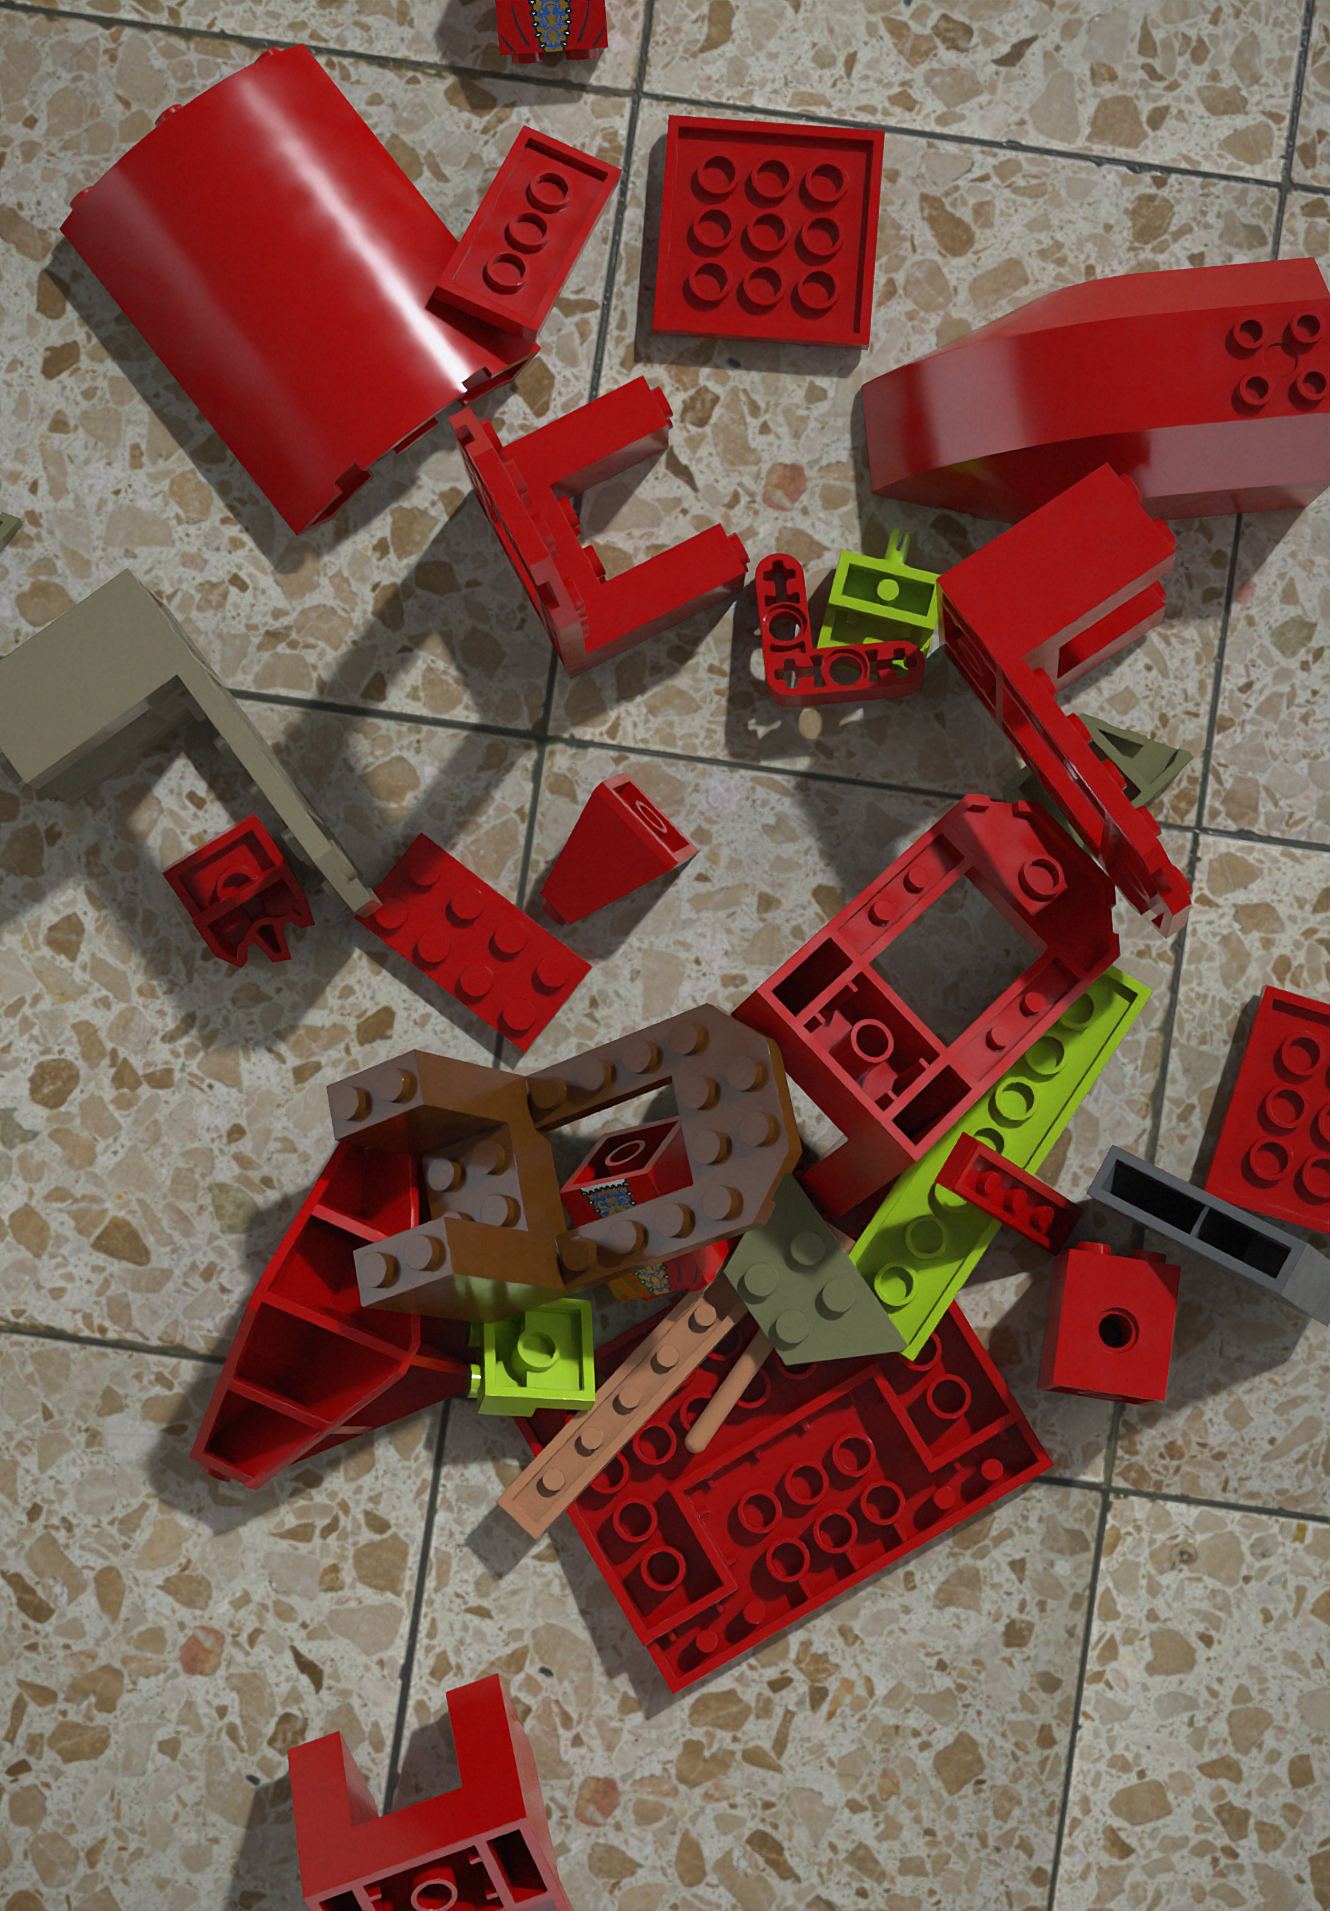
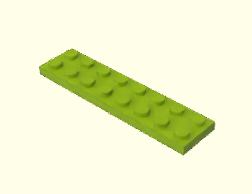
[848,965,1154,1362]

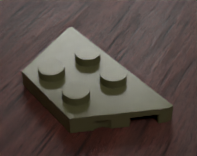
[1000,713,1194,856]
[723,1173,909,1365]

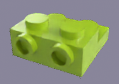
[465,1298,596,1417]

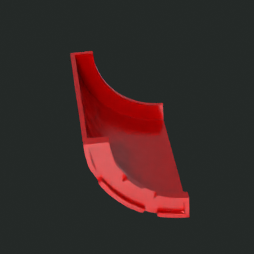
[59,43,541,536]

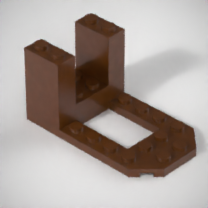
[326,1003,802,1324]

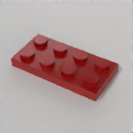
[434,125,622,344]
[353,832,593,1053]

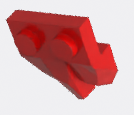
[162,811,315,968]

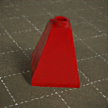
[540,773,699,926]

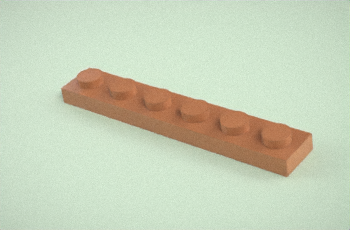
[495,1258,749,1540]

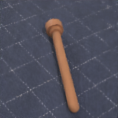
[685,1221,856,1453]

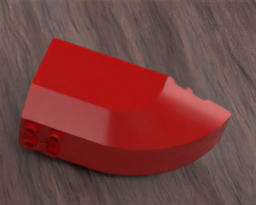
[861,257,1330,525]

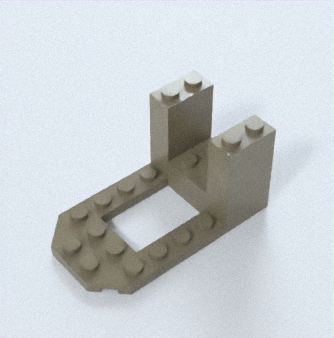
[0,568,383,919]

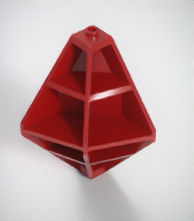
[189,1142,476,1490]

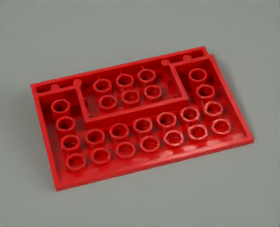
[512,1185,1054,1695]

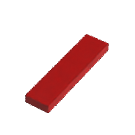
[934,1132,1084,1257]

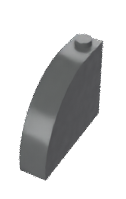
[1086,1145,1330,1327]

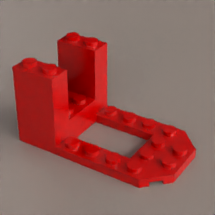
[448,375,750,679]
[936,462,1193,939]
[731,793,1121,1220]
[287,1673,574,1911]

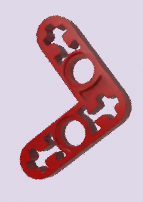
[755,553,925,708]

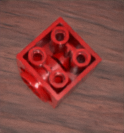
[1036,1242,1181,1406]

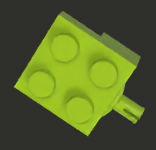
[816,528,941,678]

